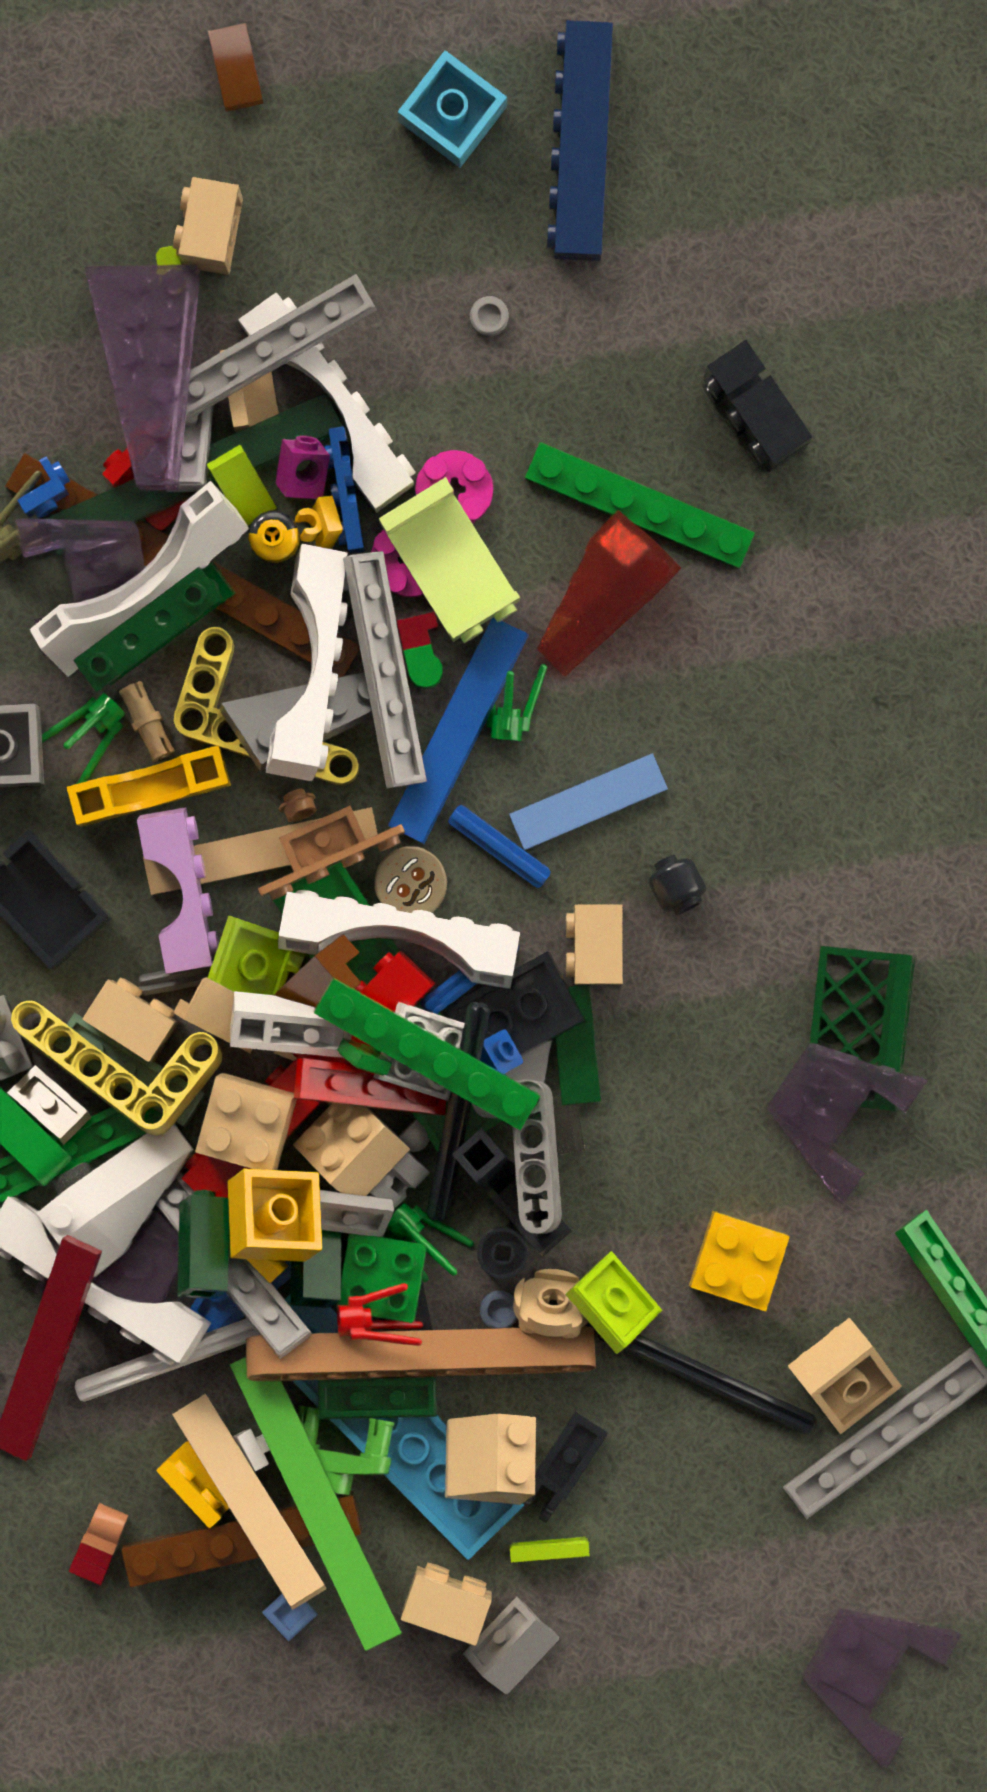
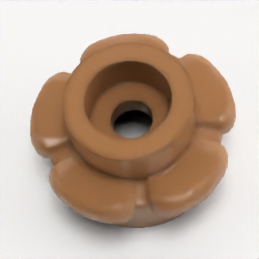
[279,789,317,822]

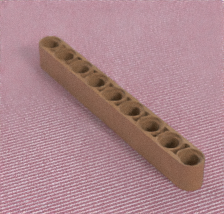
[245,1326,596,1381]

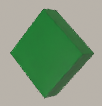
[337,1038,392,1076]

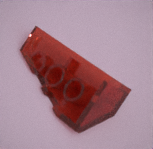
[537,510,681,677]

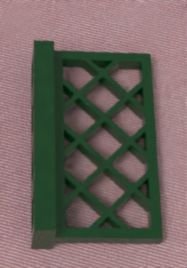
[803,946,916,1112]

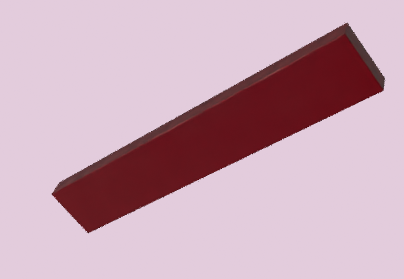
[0,1235,102,1461]

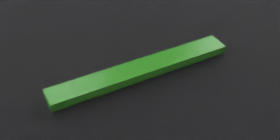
[230,1357,402,1652]

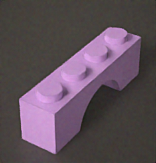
[137,807,219,974]

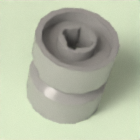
[370,1151,430,1209]

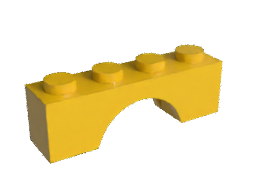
[67,745,231,827]

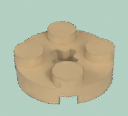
[513,1269,588,1338]

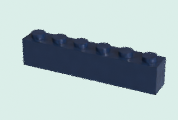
[547,20,613,261]

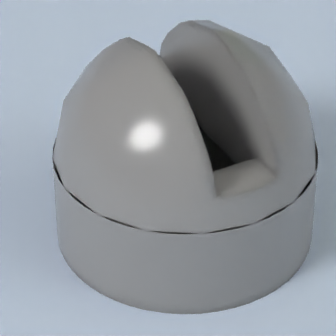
[398,1119,430,1152]

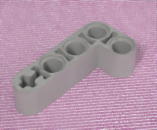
[472,1079,562,1234]

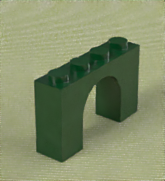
[177,1190,341,1308]

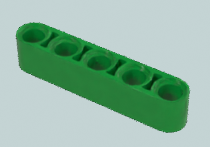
[0,1087,73,1186]

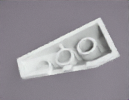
[36,1123,194,1277]

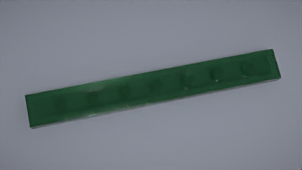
[42,393,342,558]

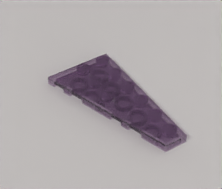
[85,265,200,490]

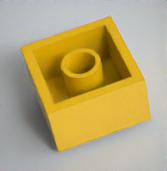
[228,1169,322,1261]
[689,1211,790,1312]

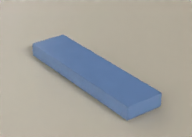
[509,753,668,850]

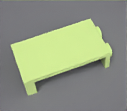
[379,477,520,643]

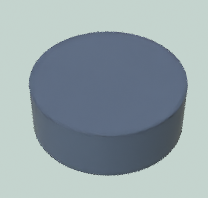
[480,1290,517,1329]

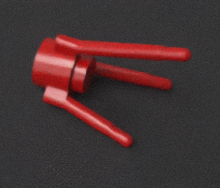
[337,1283,423,1346]

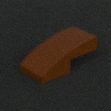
[208,23,264,112]

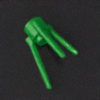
[486,664,547,741]
[42,692,125,784]
[387,1203,474,1282]

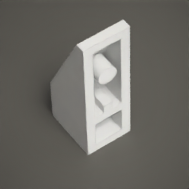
[230,992,352,1058]

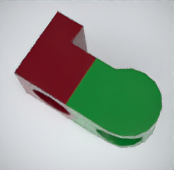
[397,612,443,689]

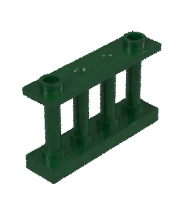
[73,562,236,692]

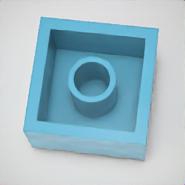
[398,50,507,168]

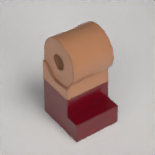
[68,1503,129,1585]

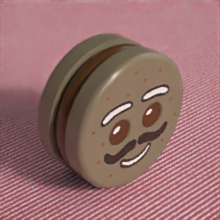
[375,846,447,913]

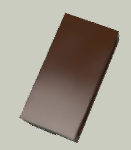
[274,934,361,1007]

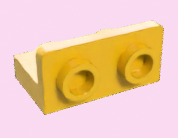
[156,1441,229,1529]

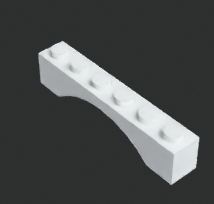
[238,292,415,513]
[30,481,249,677]
[266,544,349,781]
[278,890,520,989]
[0,1196,211,1366]

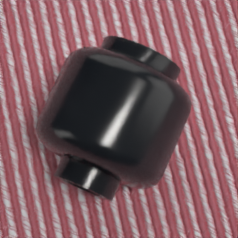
[648,855,706,916]

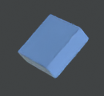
[262,1594,318,1642]

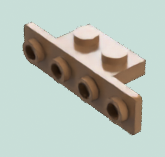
[258,806,405,900]

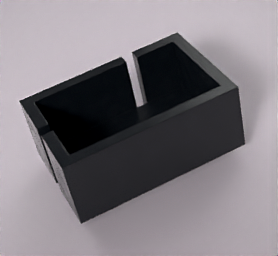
[702,340,813,473]
[0,830,112,970]

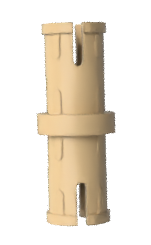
[119,681,175,762]

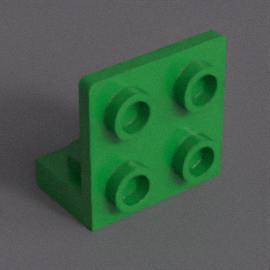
[337,1233,427,1323]

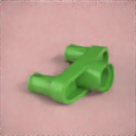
[297,1405,395,1495]

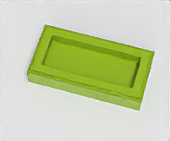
[206,445,277,526]
[510,1537,590,1563]

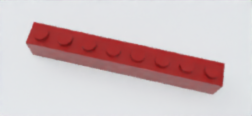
[181,951,436,1198]

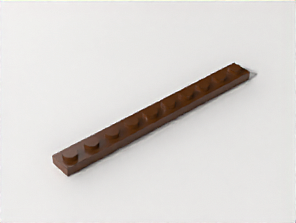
[5,453,360,678]

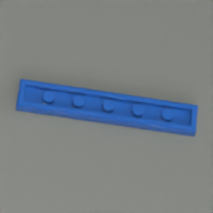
[388,617,529,844]

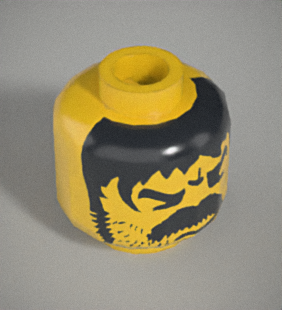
[248,510,300,563]

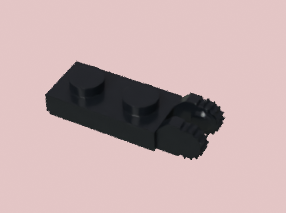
[522,1411,608,1523]

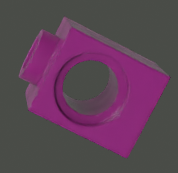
[275,436,330,499]

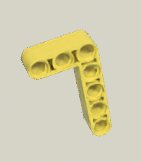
[174,627,359,786]
[11,1001,222,1136]

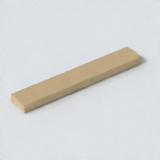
[143,807,378,895]
[172,1394,326,1610]

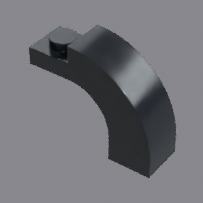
[452,1128,572,1257]

